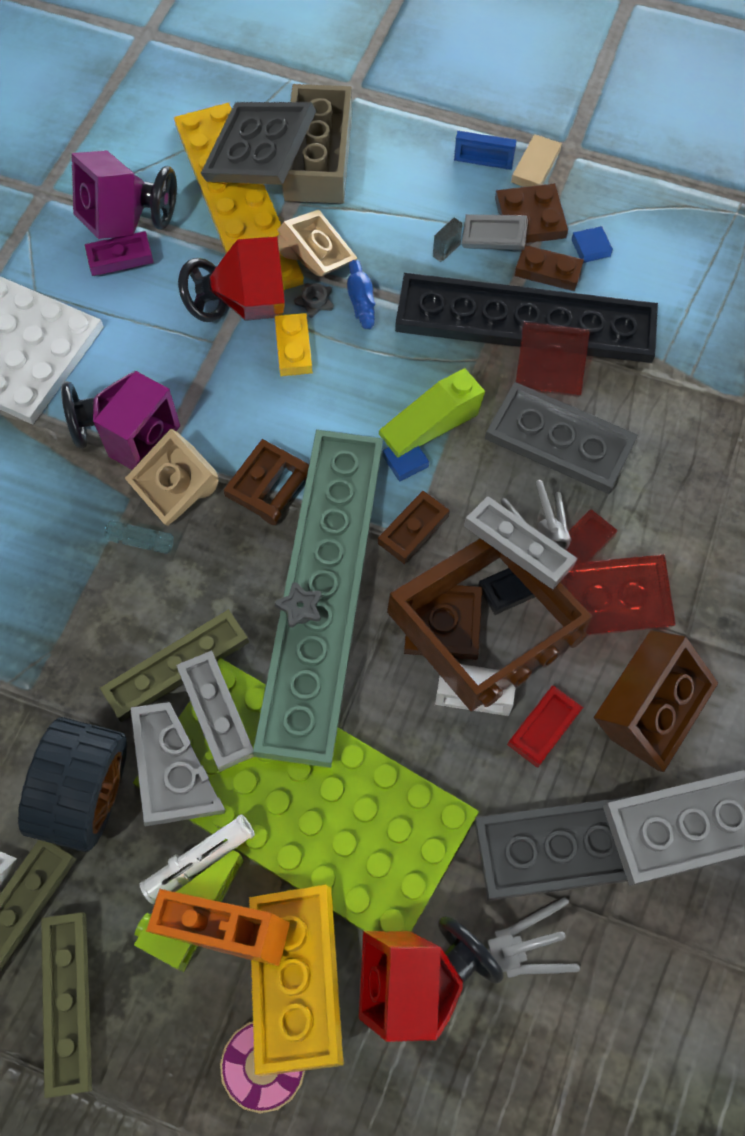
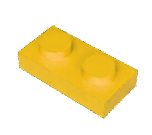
[275,313,313,376]

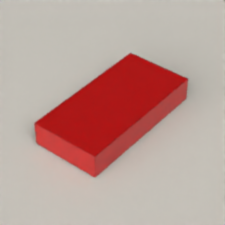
[507,685,583,768]

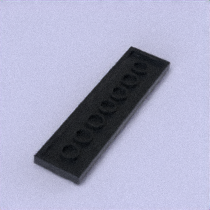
[395,273,658,363]

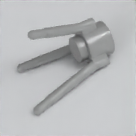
[501,480,571,550]
[487,897,580,978]

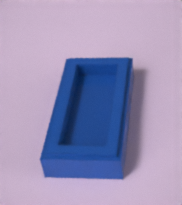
[454,130,517,170]

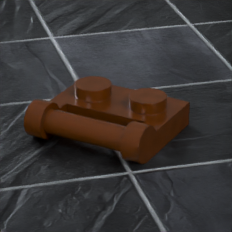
[224,439,309,526]

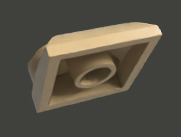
[277,209,357,276]
[125,429,219,526]

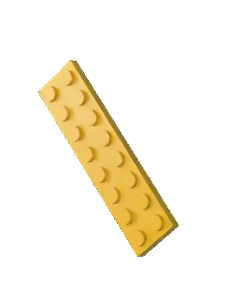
[173,102,304,290]

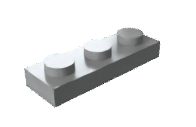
[464,496,577,590]
[176,650,254,772]

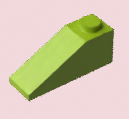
[378,368,485,458]
[134,850,244,972]

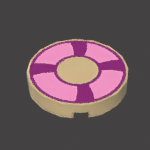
[220,1022,306,1113]

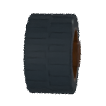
[18,717,127,852]

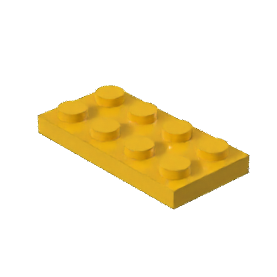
[249,884,344,1076]

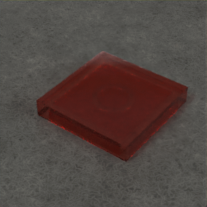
[515,322,590,397]

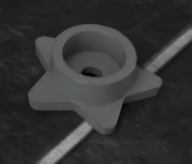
[294,283,334,318]
[275,582,322,628]

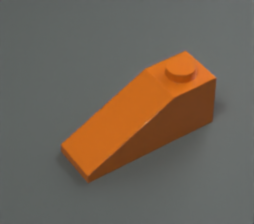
[146,889,290,966]

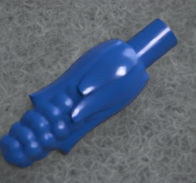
[347,260,376,329]

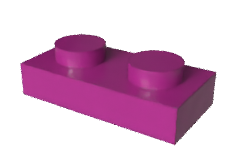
[84,231,154,276]

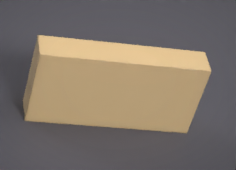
[511,134,562,187]

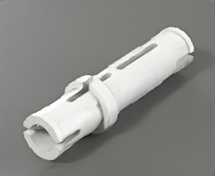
[140,814,255,904]

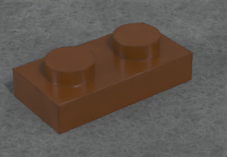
[514,245,584,291]
[378,491,450,565]

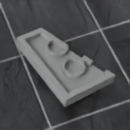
[131,702,225,827]

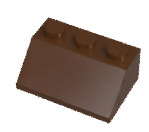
[593,630,718,772]

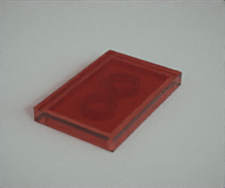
[560,554,676,635]

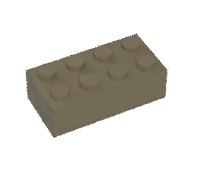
[283,84,352,204]

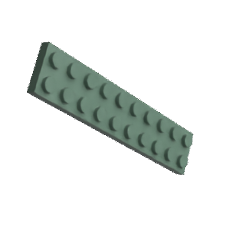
[253,429,383,768]

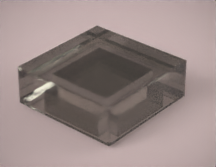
[433,218,463,262]

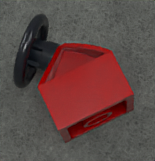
[178,236,285,322]
[359,916,504,1042]

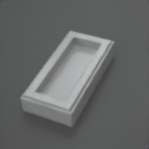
[461,214,528,250]

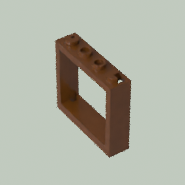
[387,538,593,712]

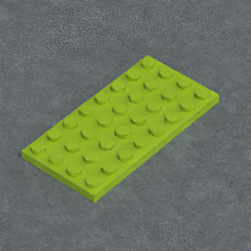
[133,658,479,932]

